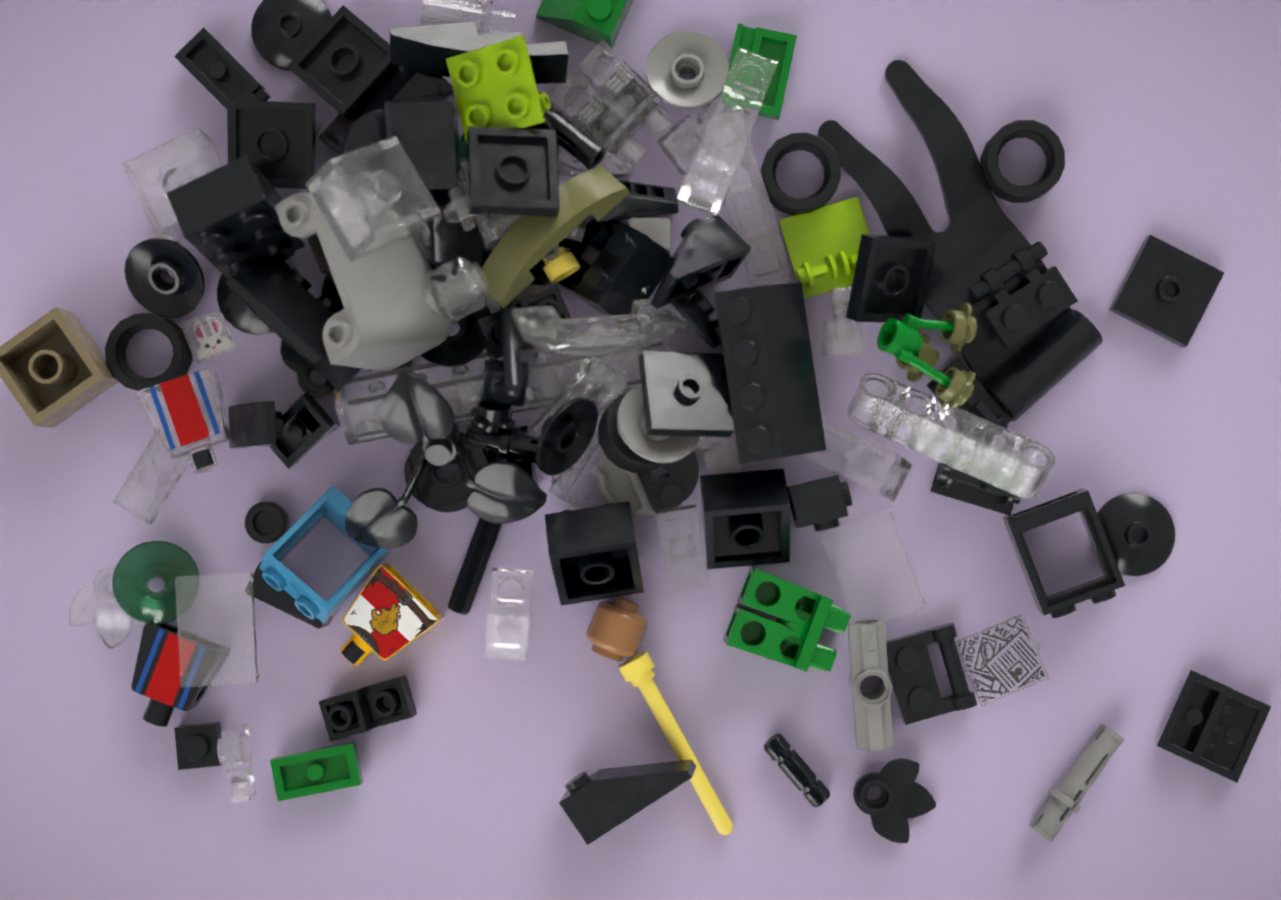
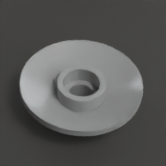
[646,31,729,109]
[617,384,700,463]

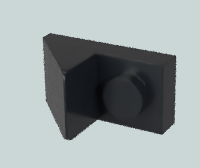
[269,391,339,469]

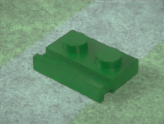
[720,23,797,120]

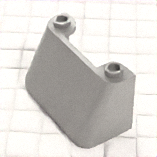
[274,189,451,372]

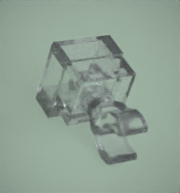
[822,287,865,356]

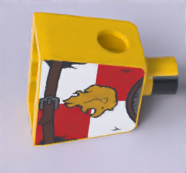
[340,562,444,666]

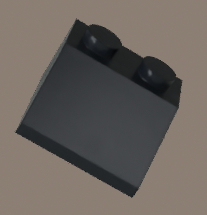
[700,468,790,569]

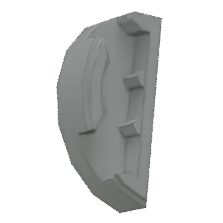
[595,438,654,518]

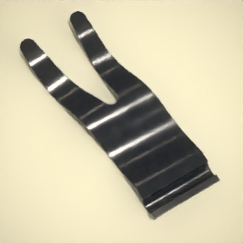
[818,60,1103,422]

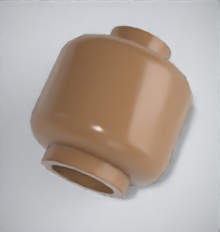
[586,597,648,662]

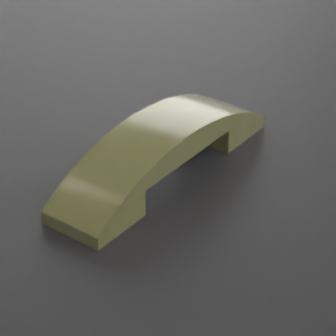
[476,166,630,308]

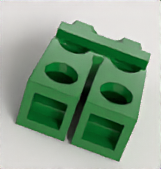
[723,566,851,672]

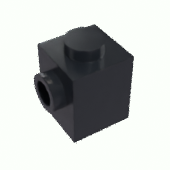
[787,475,852,532]

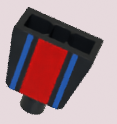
[131,620,231,727]

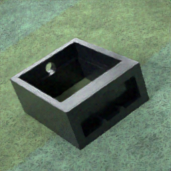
[1003,489,1125,618]

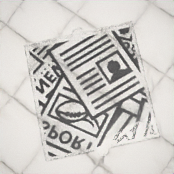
[955,614,1049,706]

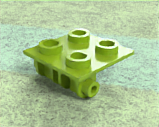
[446,35,551,144]
[778,196,870,299]

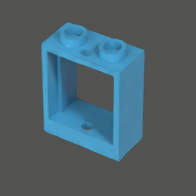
[259,485,392,624]

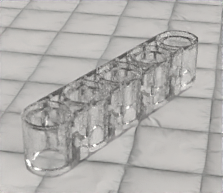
[848,373,1055,498]

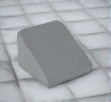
[628,218,671,255]

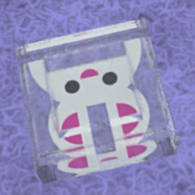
[180,309,237,363]

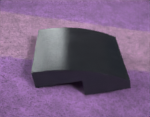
[1157,670,1271,783]

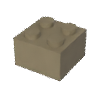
[0,307,118,428]

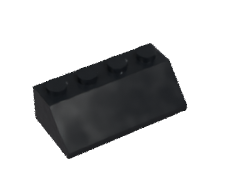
[714,282,826,464]

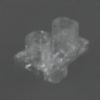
[443,160,521,248]

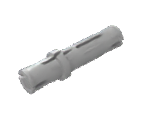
[1029,724,1124,842]

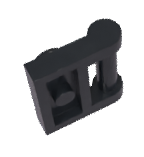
[886,623,977,725]

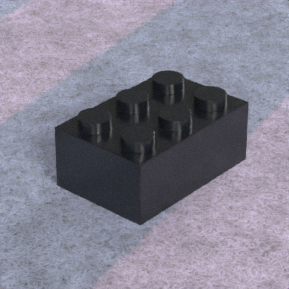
[166,155,305,280]

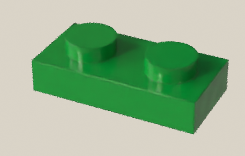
[270,741,363,801]

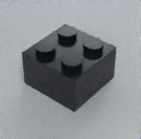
[545,501,644,606]

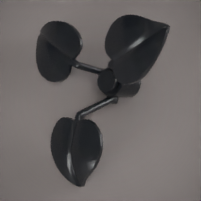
[345,368,547,549]

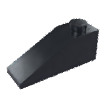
[651,214,751,309]
[559,759,696,845]

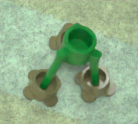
[877,303,977,409]

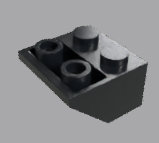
[558,217,672,329]

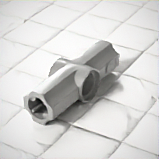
[848,619,894,751]

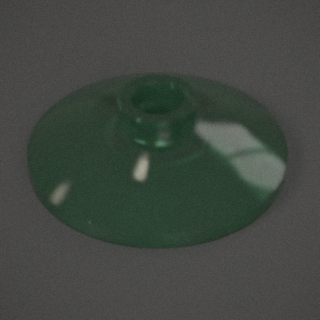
[112,541,200,624]

